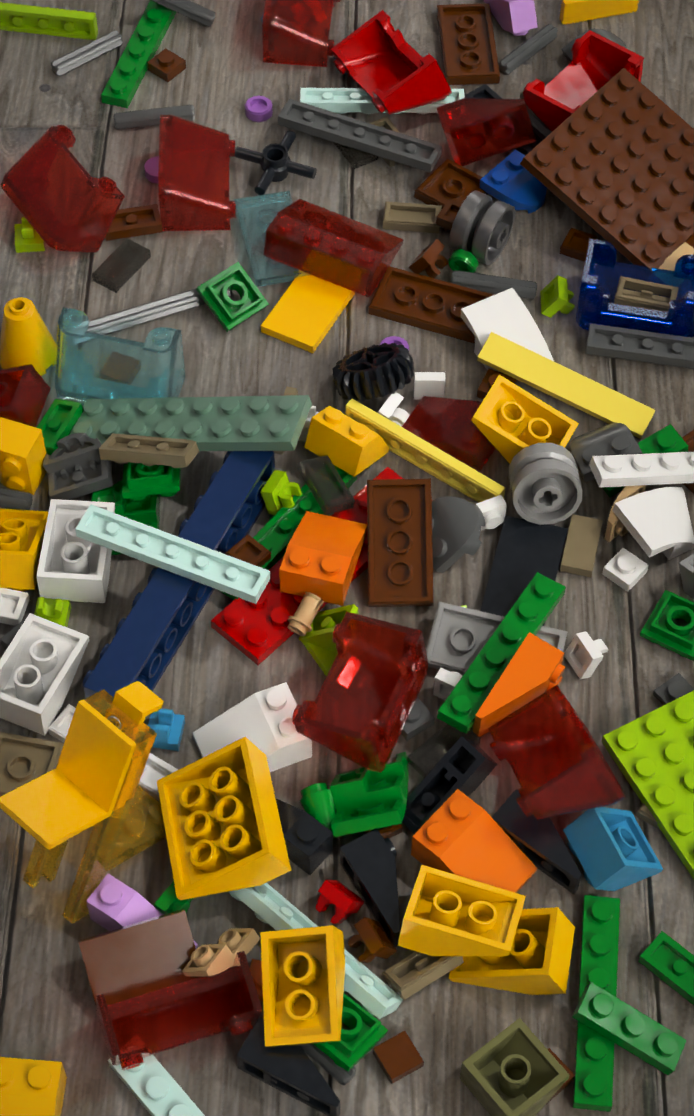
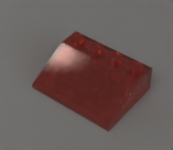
[263,199,404,298]

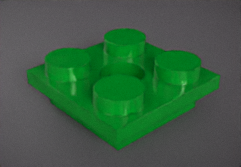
[196,262,269,332]
[122,462,180,501]
[640,590,694,661]
[311,993,388,1072]

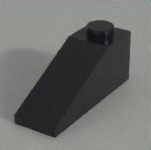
[402,736,498,834]
[492,789,582,894]
[276,798,333,875]
[340,829,401,947]
[237,1017,340,1116]

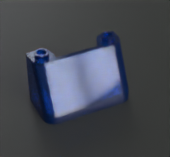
[576,239,694,338]

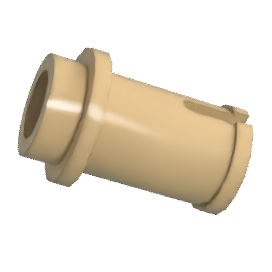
[287,592,324,636]

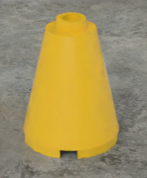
[0,297,58,379]

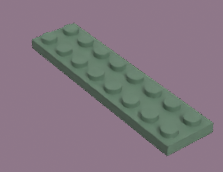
[70,395,312,451]

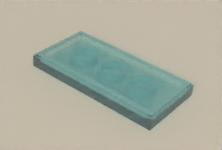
[234,191,313,287]

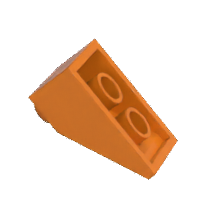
[279,511,368,606]
[472,632,566,738]
[411,789,537,893]

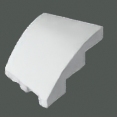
[460,288,554,372]
[612,487,694,560]

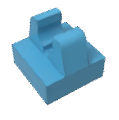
[144,708,185,751]

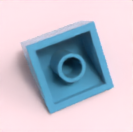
[563,806,664,891]

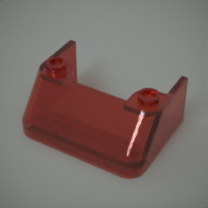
[96,951,262,1070]

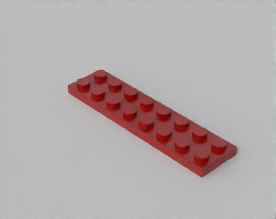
[211,467,433,665]

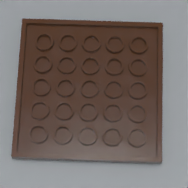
[520,68,694,277]

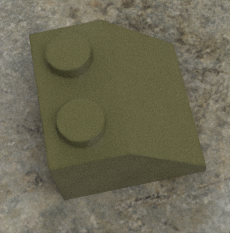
[460,1018,570,1116]

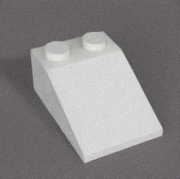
[36,499,115,603]
[0,613,90,736]
[193,682,312,772]

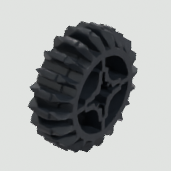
[333,343,415,402]

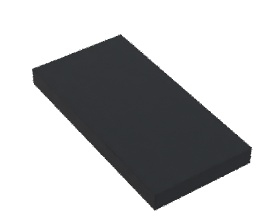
[480,516,568,626]

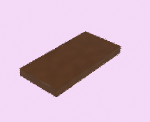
[437,3,500,85]
[369,266,493,344]
[367,478,434,607]

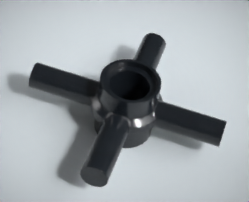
[235,130,317,195]

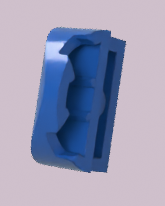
[479,150,547,213]

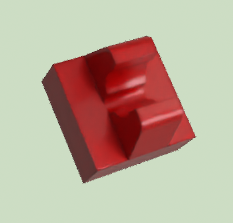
[316,880,365,924]

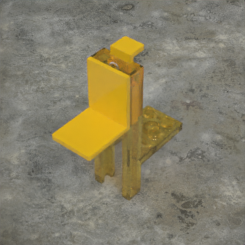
[0,681,166,924]

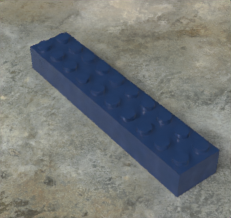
[82,451,275,717]

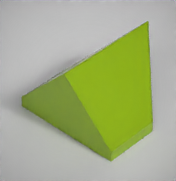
[298,604,358,683]

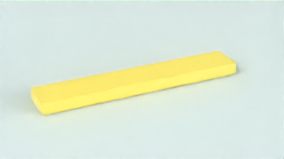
[477,332,655,439]
[346,398,505,503]

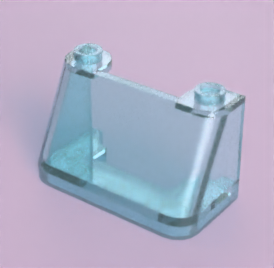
[55,307,185,406]

